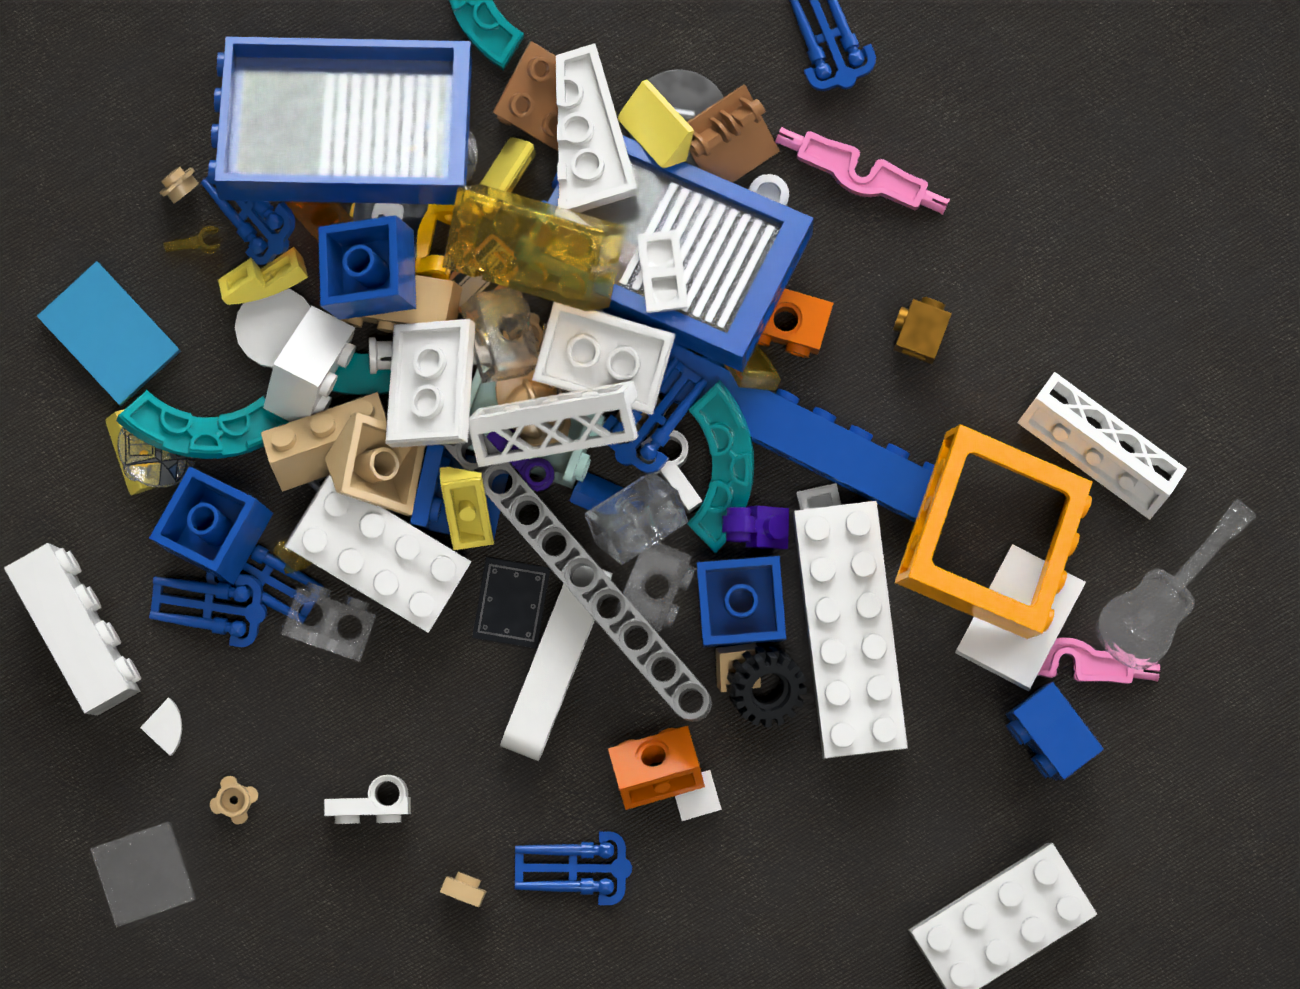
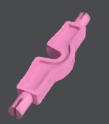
[775,127,950,215]
[1038,638,1160,684]

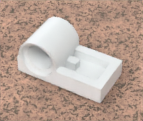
[639,430,702,514]
[324,775,411,824]

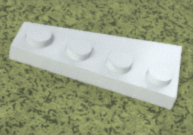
[556,43,640,218]

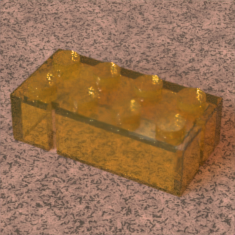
[442,184,626,312]

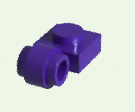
[486,428,555,492]
[722,505,789,550]

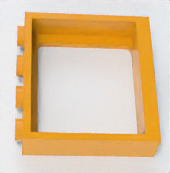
[894,424,1093,639]

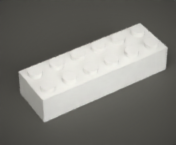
[793,501,908,759]

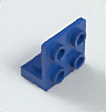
[410,445,509,540]

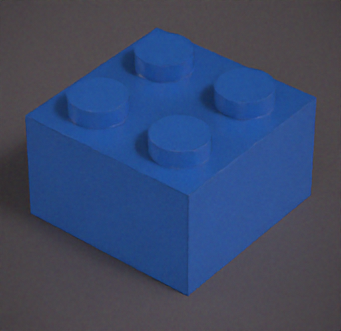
[318,215,416,320]
[149,466,273,585]
[696,556,786,648]
[1005,682,1104,780]

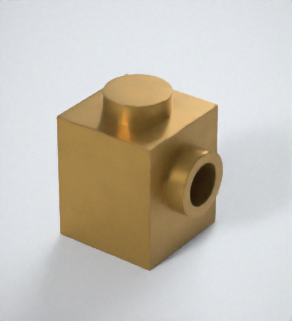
[893,297,952,364]

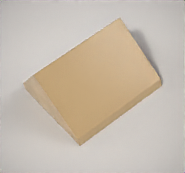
[325,412,425,516]

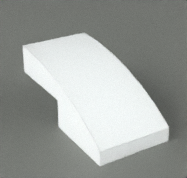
[637,230,688,313]

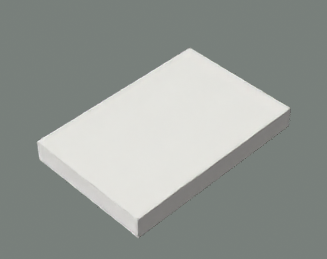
[532,299,676,415]
[385,319,475,448]
[955,544,1086,691]

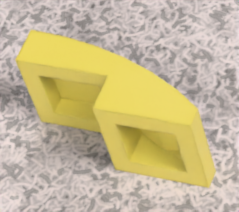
[218,247,308,305]

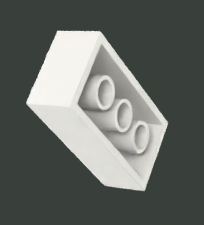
[285,475,471,633]
[4,543,141,716]
[908,843,1097,989]

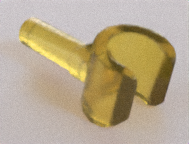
[164,226,221,254]

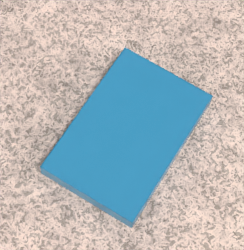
[37,261,181,406]

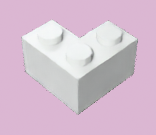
[263,305,356,422]

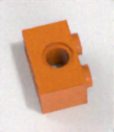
[757,289,833,358]
[608,725,705,810]

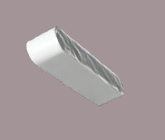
[500,566,613,761]

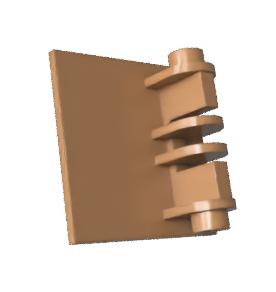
[493,41,558,151]
[687,84,780,183]

